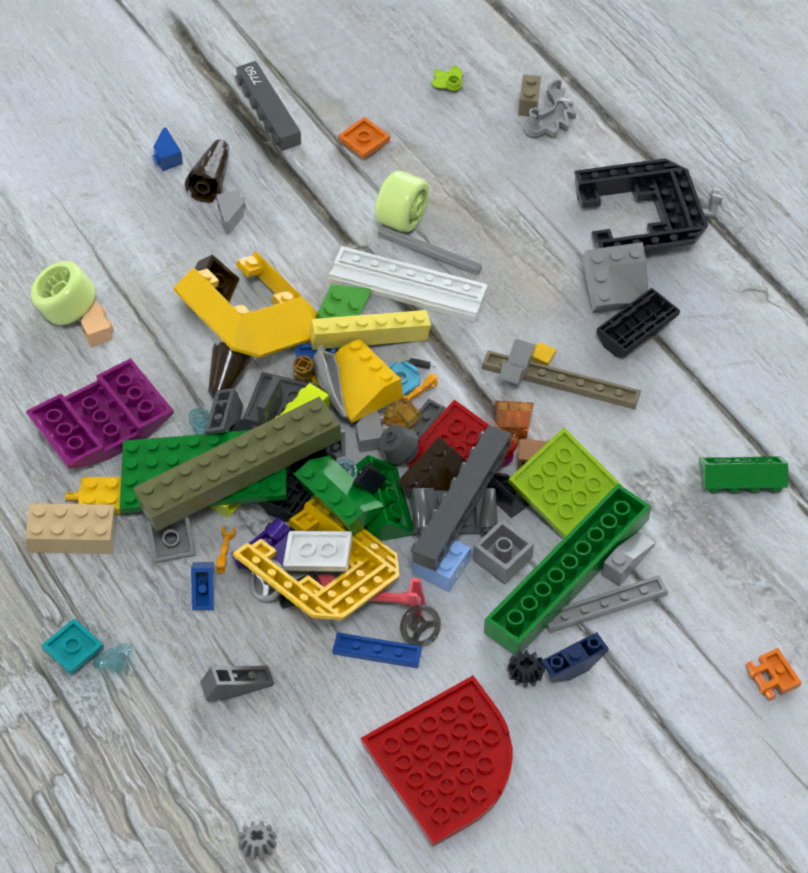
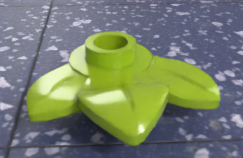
[431,65,463,91]

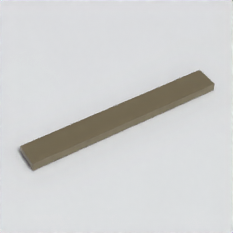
[482,350,641,410]

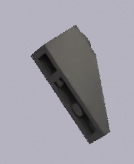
[205,388,243,435]
[200,666,275,700]

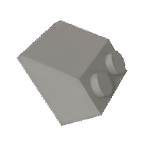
[145,516,195,562]

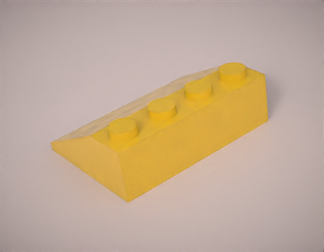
[311,338,404,423]

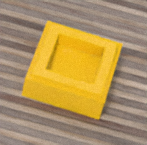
[532,342,557,366]

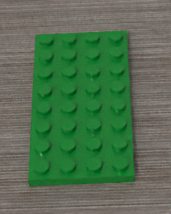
[119,430,287,514]

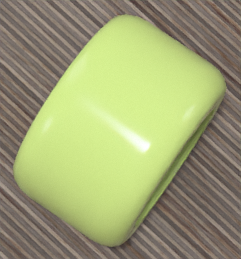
[375,170,429,233]
[30,261,96,325]

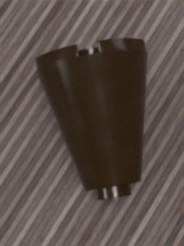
[208,342,251,398]

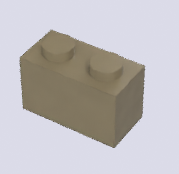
[519,74,541,116]

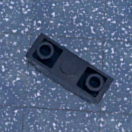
[541,632,609,681]

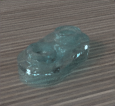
[189,408,209,434]

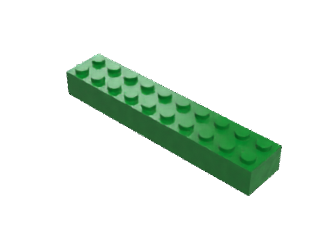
[484,484,651,656]

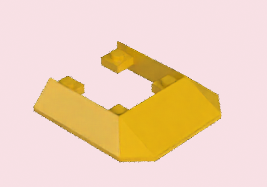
[173,250,317,358]
[232,498,400,620]

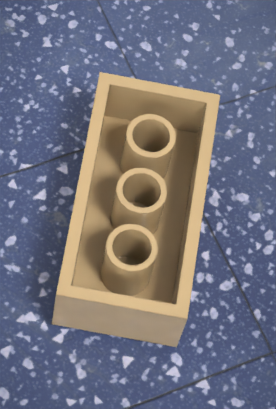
[25,504,117,554]

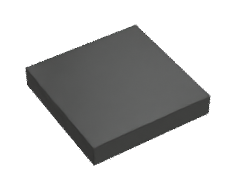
[257,376,283,426]

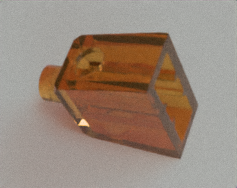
[494,400,534,446]

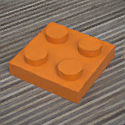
[338,117,390,159]

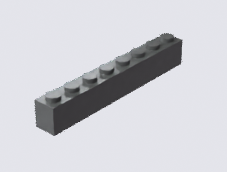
[411,425,512,572]

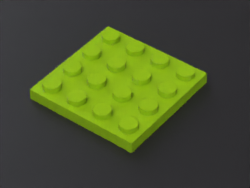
[507,427,623,539]

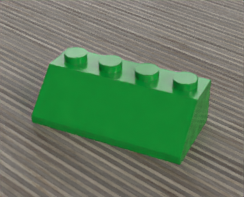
[352,455,415,541]
[294,456,385,536]
[699,456,788,492]

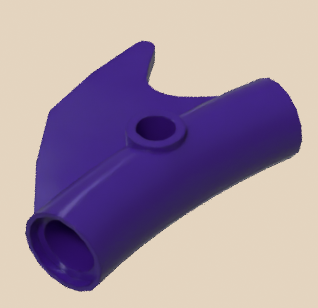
[231,517,292,571]

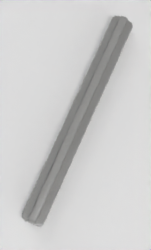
[378,225,482,274]

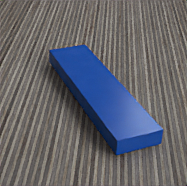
[333,632,422,669]

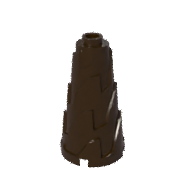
[185,139,230,203]

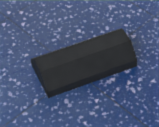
[596,288,680,356]
[258,449,337,522]

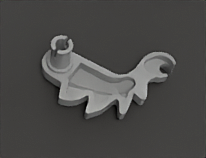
[524,79,577,137]

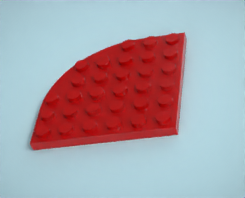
[361,675,513,847]

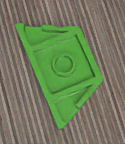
[315,284,371,319]

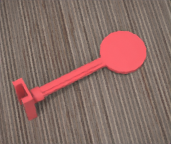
[317,574,426,620]

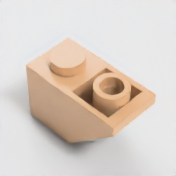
[81,299,114,347]

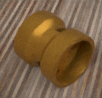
[293,356,314,382]

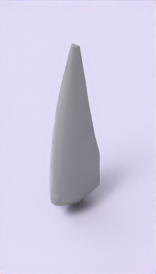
[312,345,347,418]

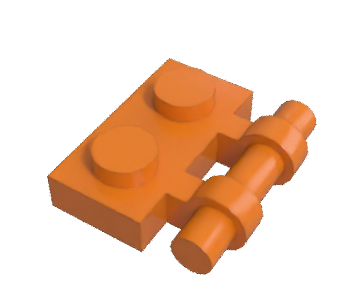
[745,648,801,701]

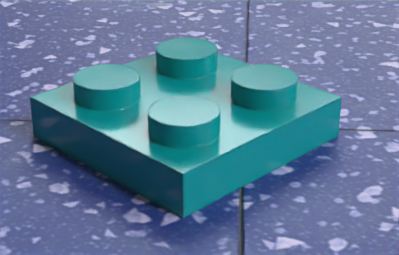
[41,618,104,676]

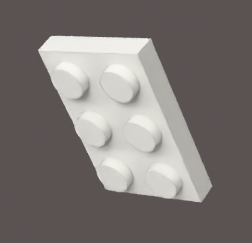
[283,531,353,572]

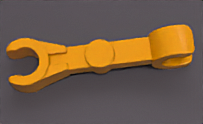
[396,373,438,411]
[216,526,236,573]

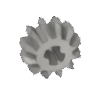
[238,820,277,861]

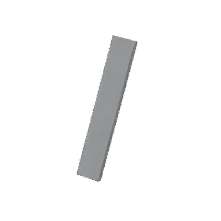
[546,575,668,634]

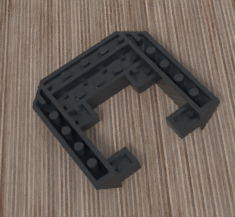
[574,158,708,251]

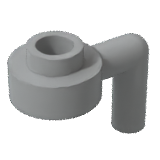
[703,187,724,218]

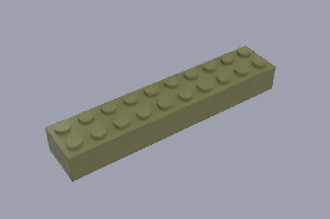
[134,396,342,532]

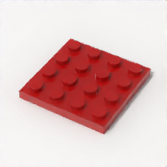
[403,400,517,472]

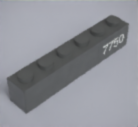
[235,61,301,151]

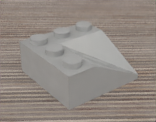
[582,242,649,312]

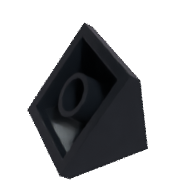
[487,473,530,518]

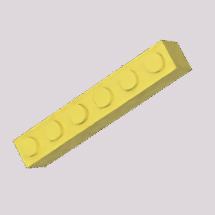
[309,310,431,350]

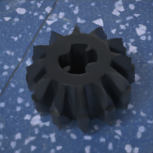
[507,649,545,688]

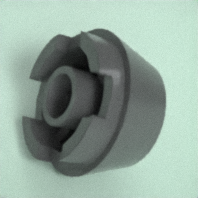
[379,425,420,466]

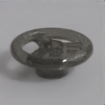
[400,604,441,647]

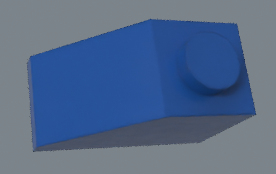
[152,127,183,171]
[191,562,215,610]

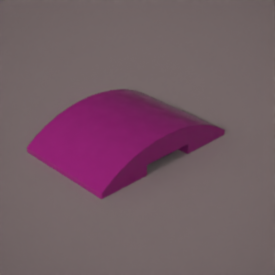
[26,358,174,468]

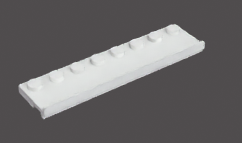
[328,246,488,322]

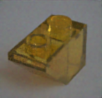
[383,397,423,428]

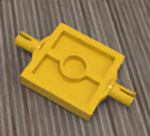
[65,477,121,514]

